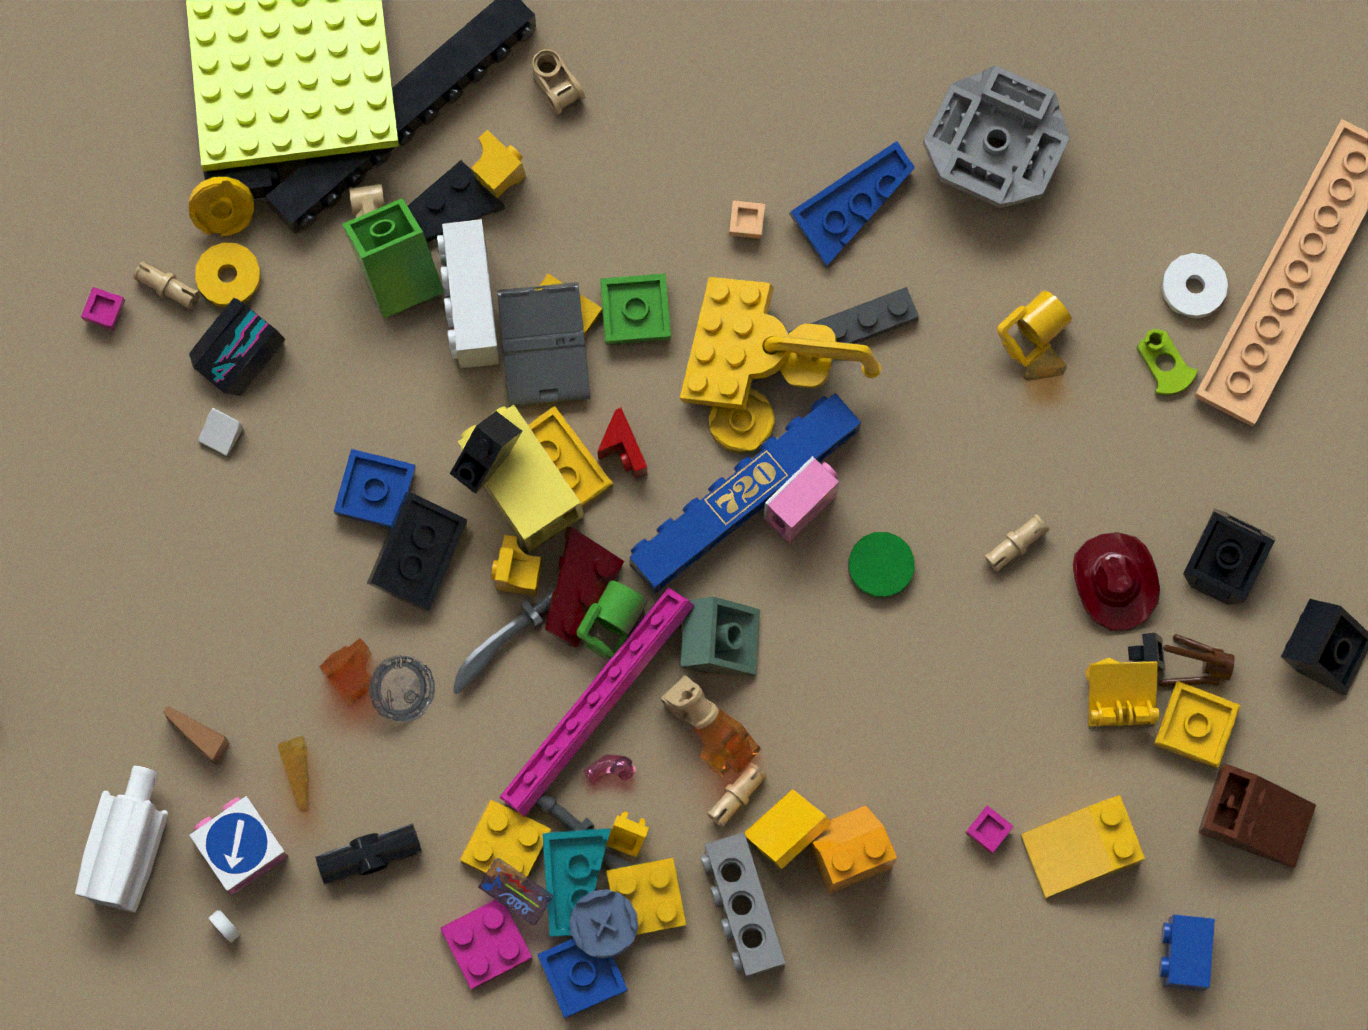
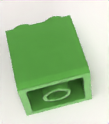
[342,198,444,318]

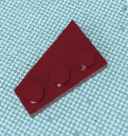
[545,527,625,648]

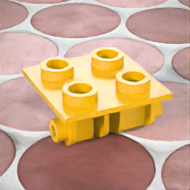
[1088,661,1159,727]

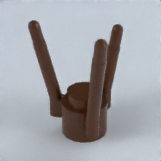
[1158,634,1234,686]

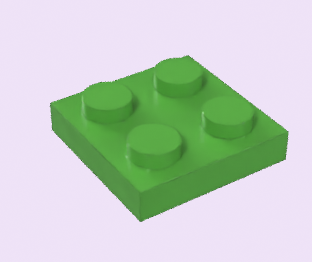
[600,273,671,345]

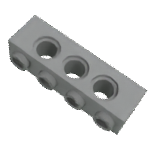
[700,832,786,979]

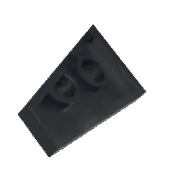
[408,160,505,242]

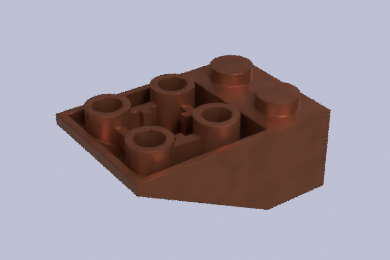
[1198,763,1316,868]

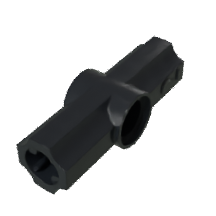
[315,823,422,885]

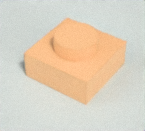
[729,201,765,239]

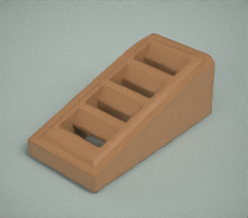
[163,706,229,765]

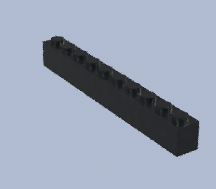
[266,0,536,234]

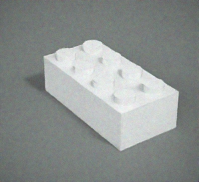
[437,219,499,369]

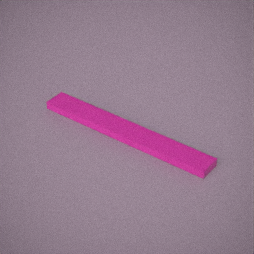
[499,588,694,817]

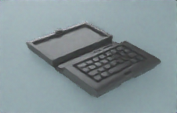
[497,282,590,407]

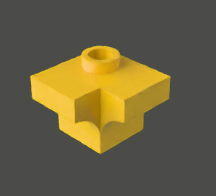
[471,130,526,198]
[491,535,542,596]

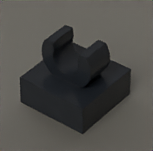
[1128,633,1165,672]

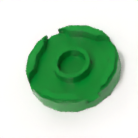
[848,532,914,598]

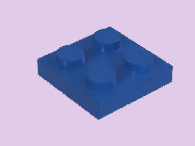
[333,449,416,528]
[537,939,628,1019]

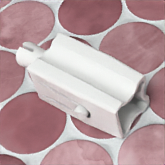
[75,765,168,913]

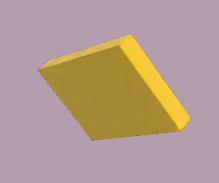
[528,406,613,518]

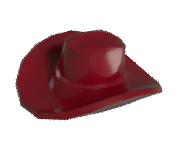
[1073,532,1160,631]

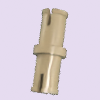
[133,261,200,310]
[984,514,1049,572]
[707,763,767,828]

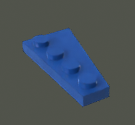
[789,141,915,267]

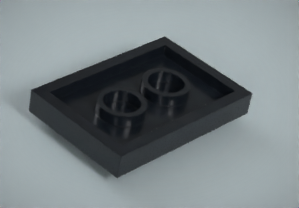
[367,491,468,611]

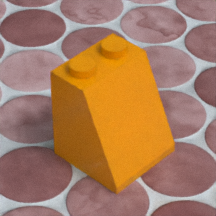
[809,805,897,894]

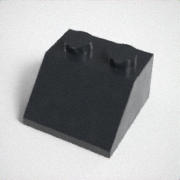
[1281,599,1368,696]

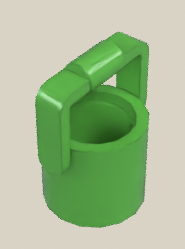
[577,581,647,659]

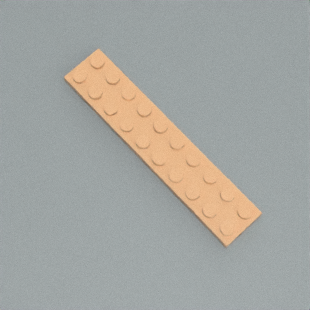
[1194,119,1368,427]

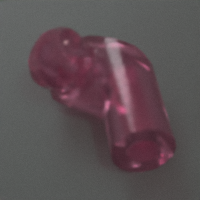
[583,754,636,784]

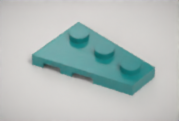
[542,828,611,937]

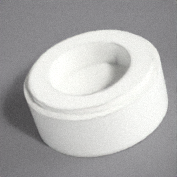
[209,910,240,943]

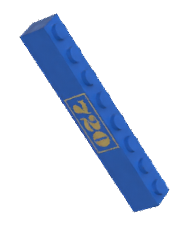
[629,393,861,594]

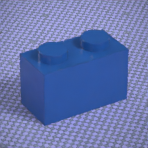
[1159,914,1215,991]

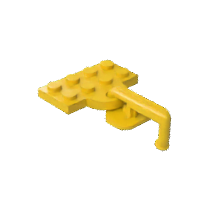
[680,277,881,410]

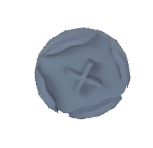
[569,889,638,959]

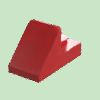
[597,407,648,480]

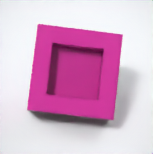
[81,287,125,331]
[965,805,1014,854]

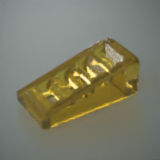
[278,736,310,813]

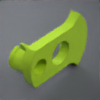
[1136,329,1198,396]

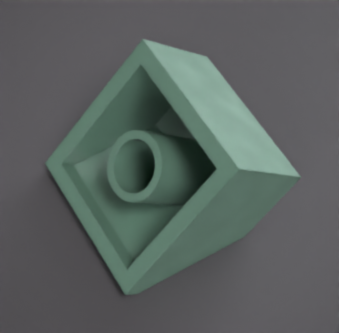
[680,597,760,675]

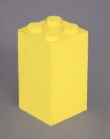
[458,405,584,553]

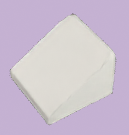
[198,408,244,456]

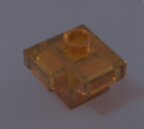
[319,638,375,706]
[693,707,761,779]

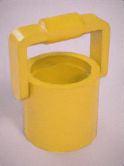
[997,290,1072,367]

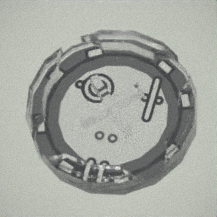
[369,655,435,722]

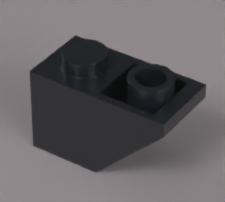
[450,411,522,494]

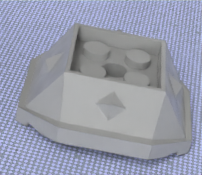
[923,65,1070,208]

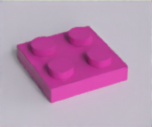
[440,897,533,990]

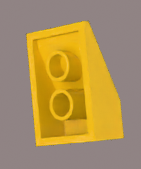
[1020,795,1145,898]

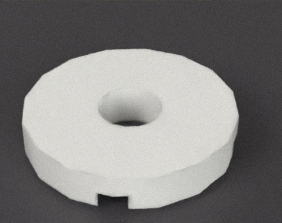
[1161,253,1228,319]

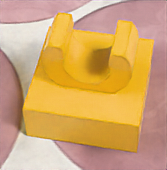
[606,811,649,857]

